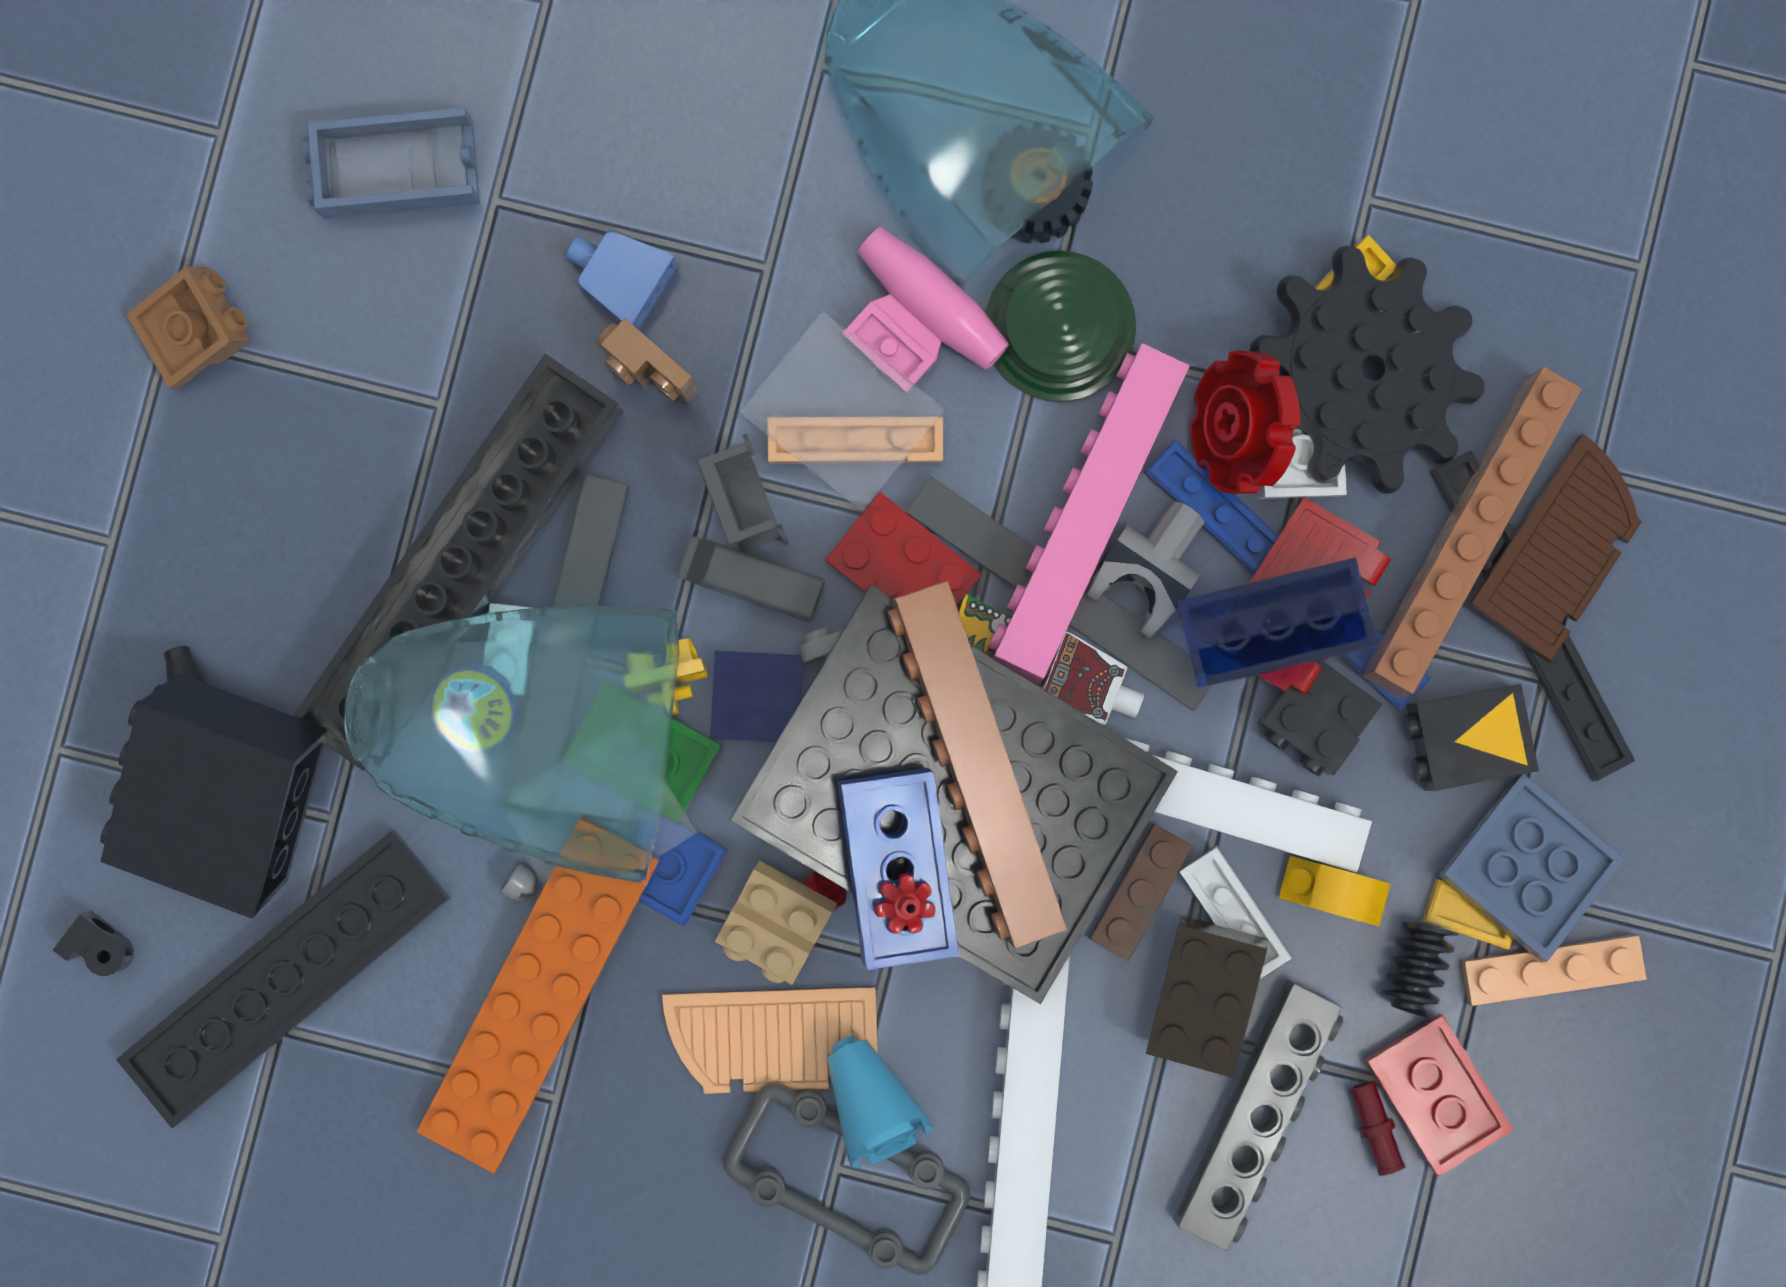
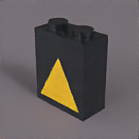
[1403,684,1539,791]

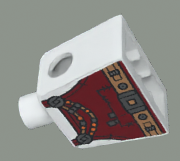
[1042,631,1144,725]

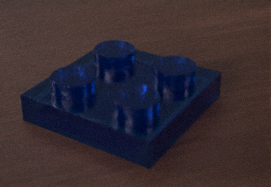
[710,651,803,742]

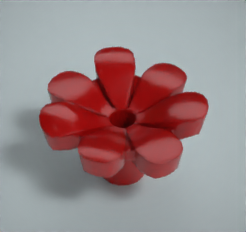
[874,873,936,934]

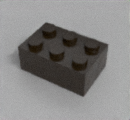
[1146,916,1268,1078]

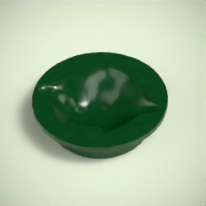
[986,251,1136,402]

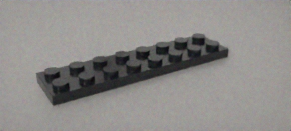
[116,831,450,1128]

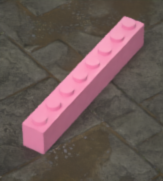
[988,343,1190,686]

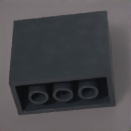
[100,673,328,919]

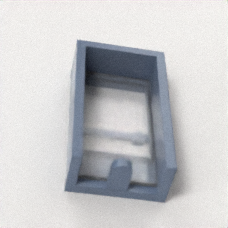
[302,107,480,219]

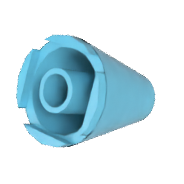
[827,1036,933,1168]

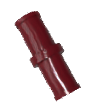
[1349,1081,1405,1176]

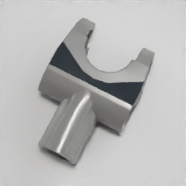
[1086,501,1204,639]

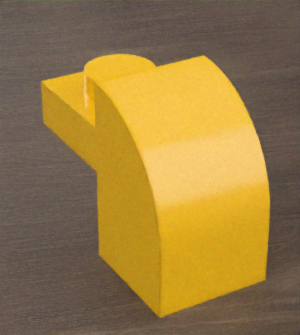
[1278,856,1391,927]

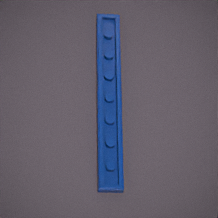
[1144,439,1431,711]

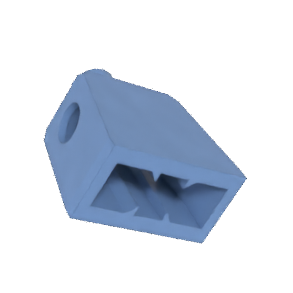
[566,231,678,330]

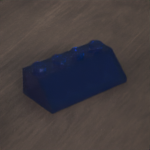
[1177,557,1378,689]

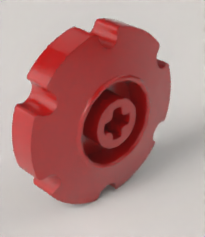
[1190,350,1300,494]

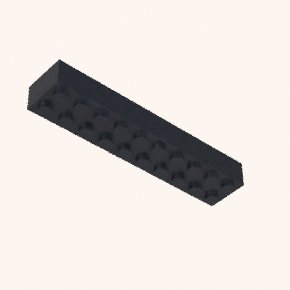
[293,354,624,771]

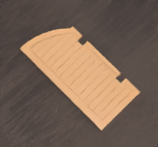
[662,987,878,1094]

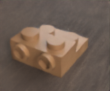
[126,266,250,389]
[597,318,699,404]

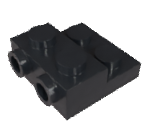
[1257,654,1382,777]

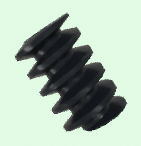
[1381,921,1459,1020]

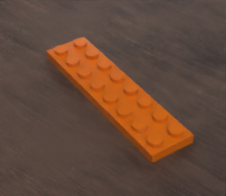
[417,818,660,1174]

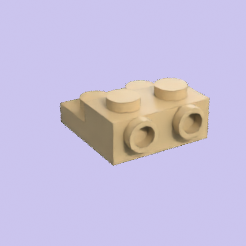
[715,860,837,985]

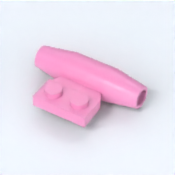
[842,227,1010,394]

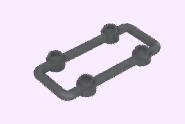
[723,1083,970,1275]

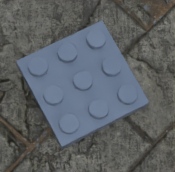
[1439,774,1625,962]

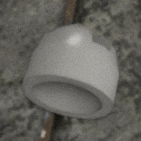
[500,862,538,901]

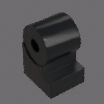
[52,911,134,976]

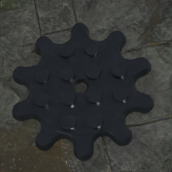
[1249,245,1485,494]

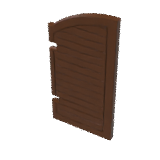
[1469,434,1642,662]

